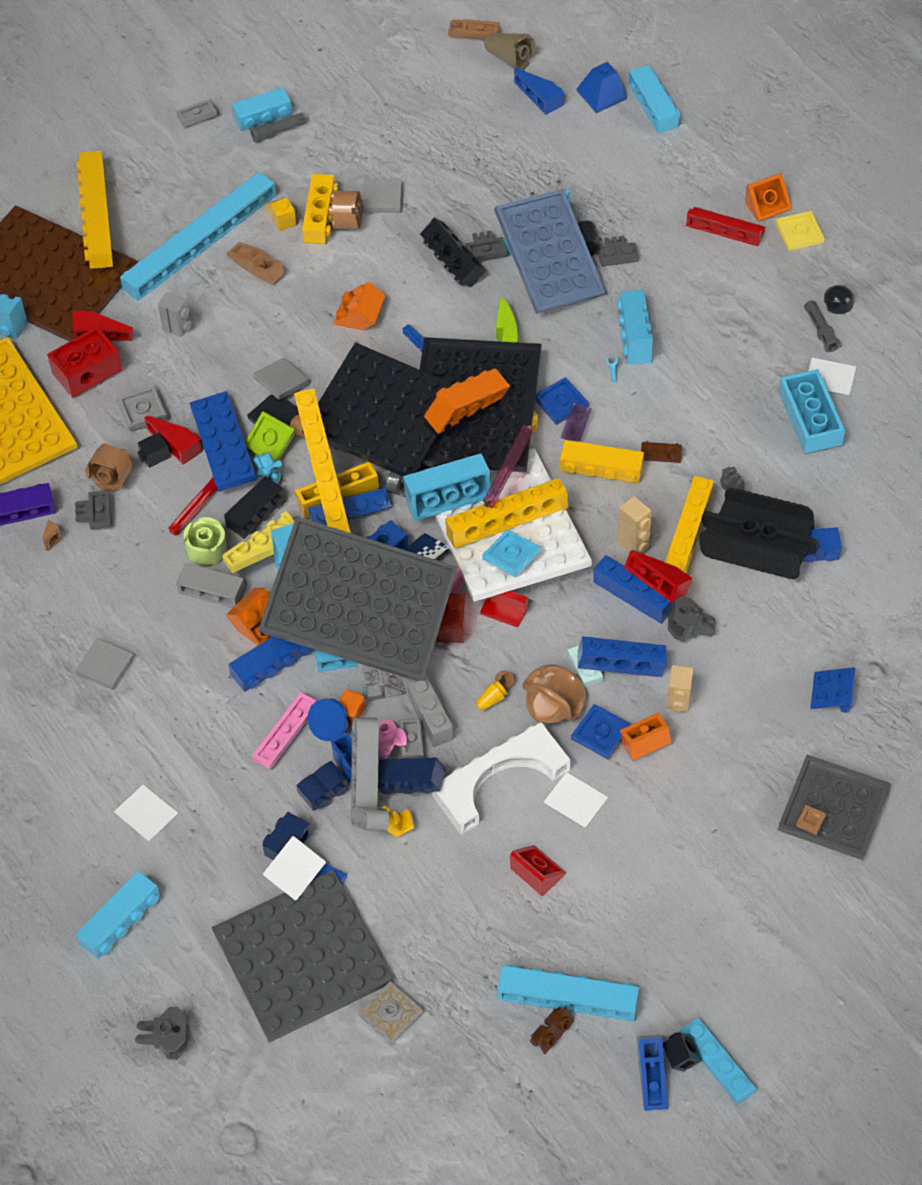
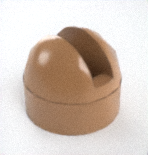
[495,671,514,688]

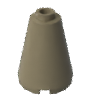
[484,33,535,70]

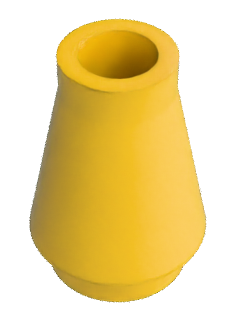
[475,681,507,711]

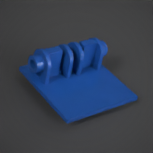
[810,667,855,713]

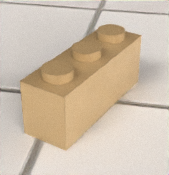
[617,496,652,553]

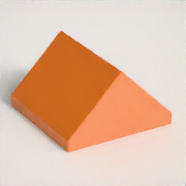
[745,173,792,221]

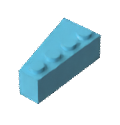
[617,290,653,364]
[0,294,28,339]

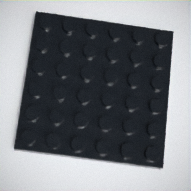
[302,342,453,477]

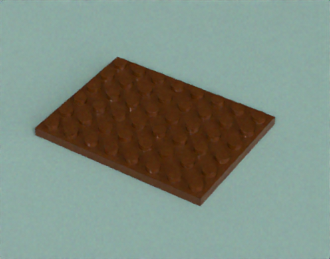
[0,205,139,341]

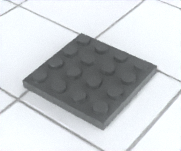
[778,755,890,860]

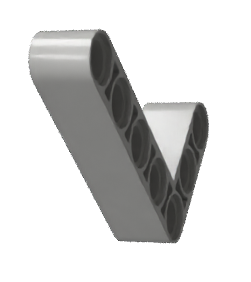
[351,718,389,830]

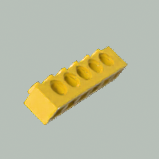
[445,478,568,549]

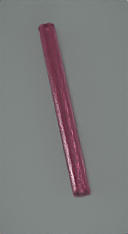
[483,425,533,508]

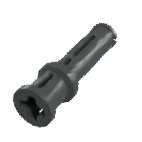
[250,112,306,143]
[804,300,841,352]

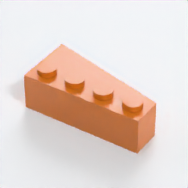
[424,368,510,434]

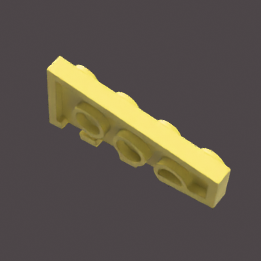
[222,511,295,573]

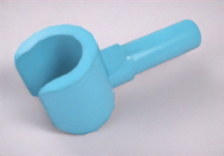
[606,356,618,382]

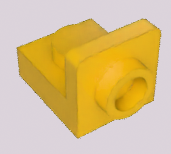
[381,806,414,838]

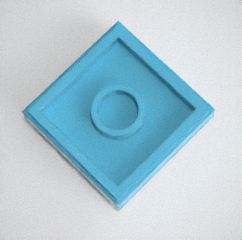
[482,529,541,578]

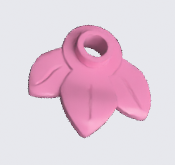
[378,720,407,759]

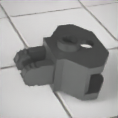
[668,596,715,641]
[135,1007,189,1060]

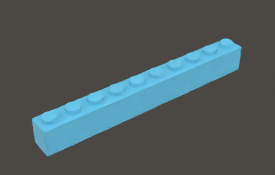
[120,172,276,301]

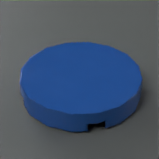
[307,698,348,741]

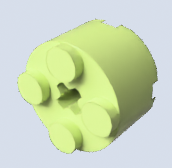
[184,517,227,566]

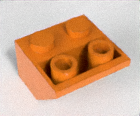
[333,282,385,330]
[226,588,272,646]

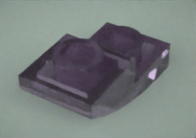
[560,401,592,442]

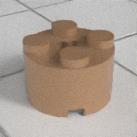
[329,191,363,229]
[85,443,133,491]

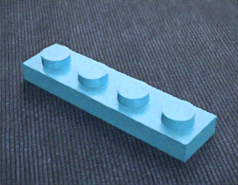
[680,1018,756,1105]

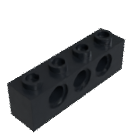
[420,217,486,287]

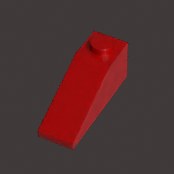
[72,310,133,341]
[144,415,202,465]
[624,550,693,602]

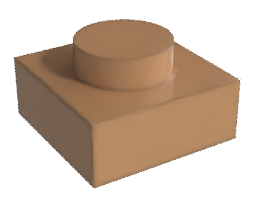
[796,805,826,835]

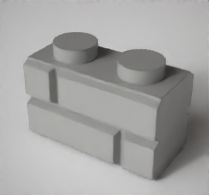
[158,292,192,337]

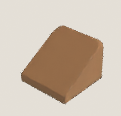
[42,520,62,551]

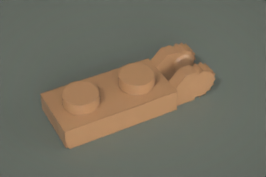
[448,19,500,39]

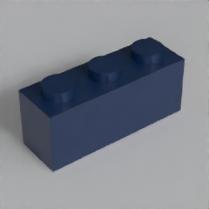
[378,757,446,795]

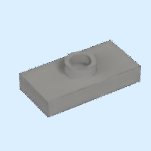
[176,99,217,127]
[399,718,424,759]

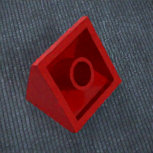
[510,845,566,897]

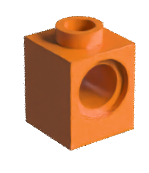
[339,689,366,727]

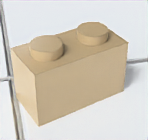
[667,665,694,712]

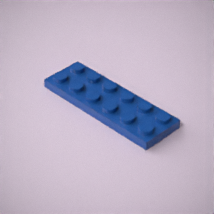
[189,391,257,492]

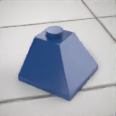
[577,61,627,113]

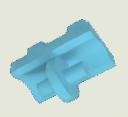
[252,452,282,484]

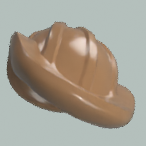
[522,664,586,724]

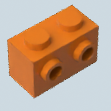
[620,712,671,761]

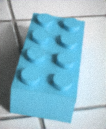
[779,369,845,454]
[403,454,492,521]

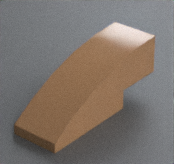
[227,242,285,284]

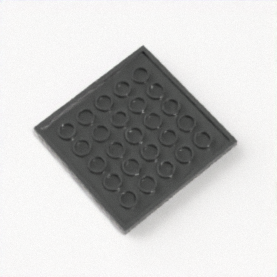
[211,870,393,1043]

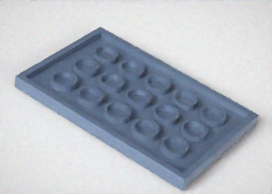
[494,189,606,314]

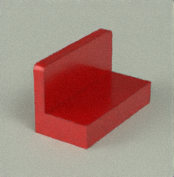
[480,591,528,627]

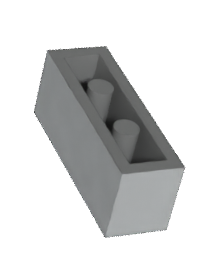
[176,562,245,608]
[407,676,453,747]

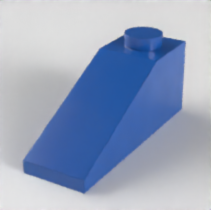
[514,68,564,115]
[636,1035,668,1111]

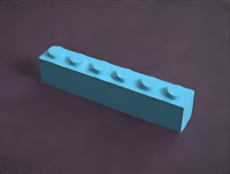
[497,965,639,1022]

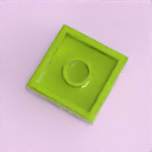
[245,411,297,461]

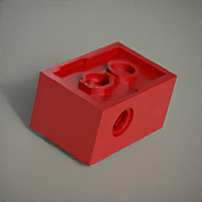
[47,326,122,398]

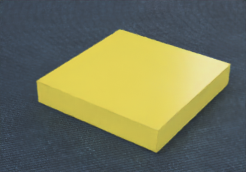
[775,211,825,251]

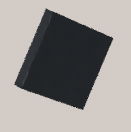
[247,394,299,426]

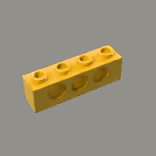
[302,174,338,244]

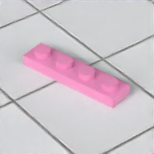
[252,692,316,770]

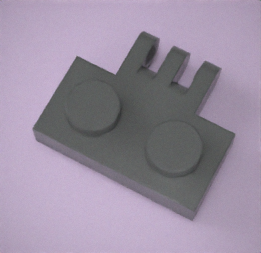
[466,230,507,261]
[597,235,639,267]
[720,467,745,490]
[75,490,111,530]

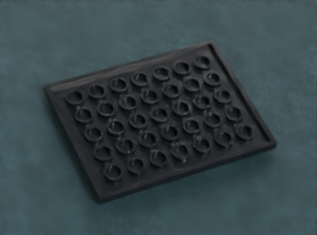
[419,337,542,472]

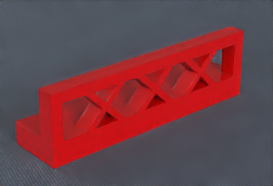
[686,207,766,246]

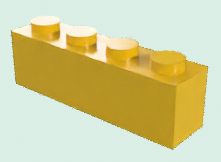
[560,440,644,483]
[295,462,379,519]

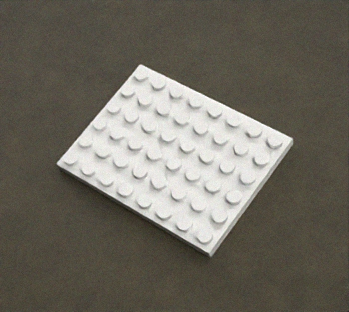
[434,448,592,602]

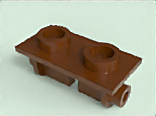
[641,441,682,463]
[530,1007,574,1055]

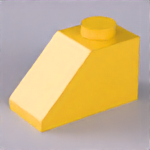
[265,197,296,232]

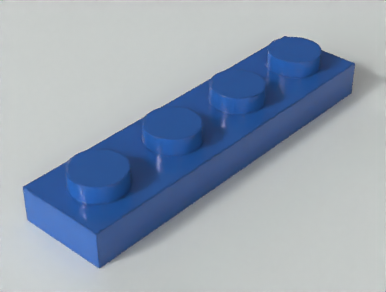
[308,487,391,525]

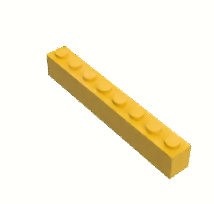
[76,151,113,269]
[294,388,350,533]

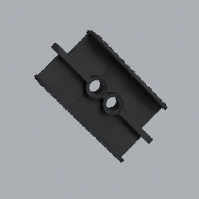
[699,487,818,579]

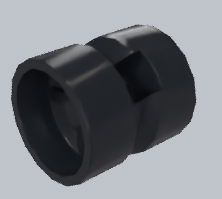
[577,221,599,256]

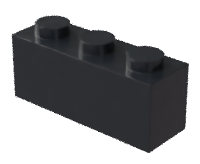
[224,476,285,539]

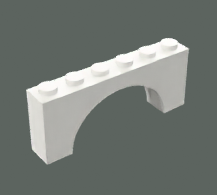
[432,722,570,835]

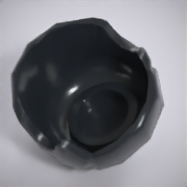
[824,285,854,314]

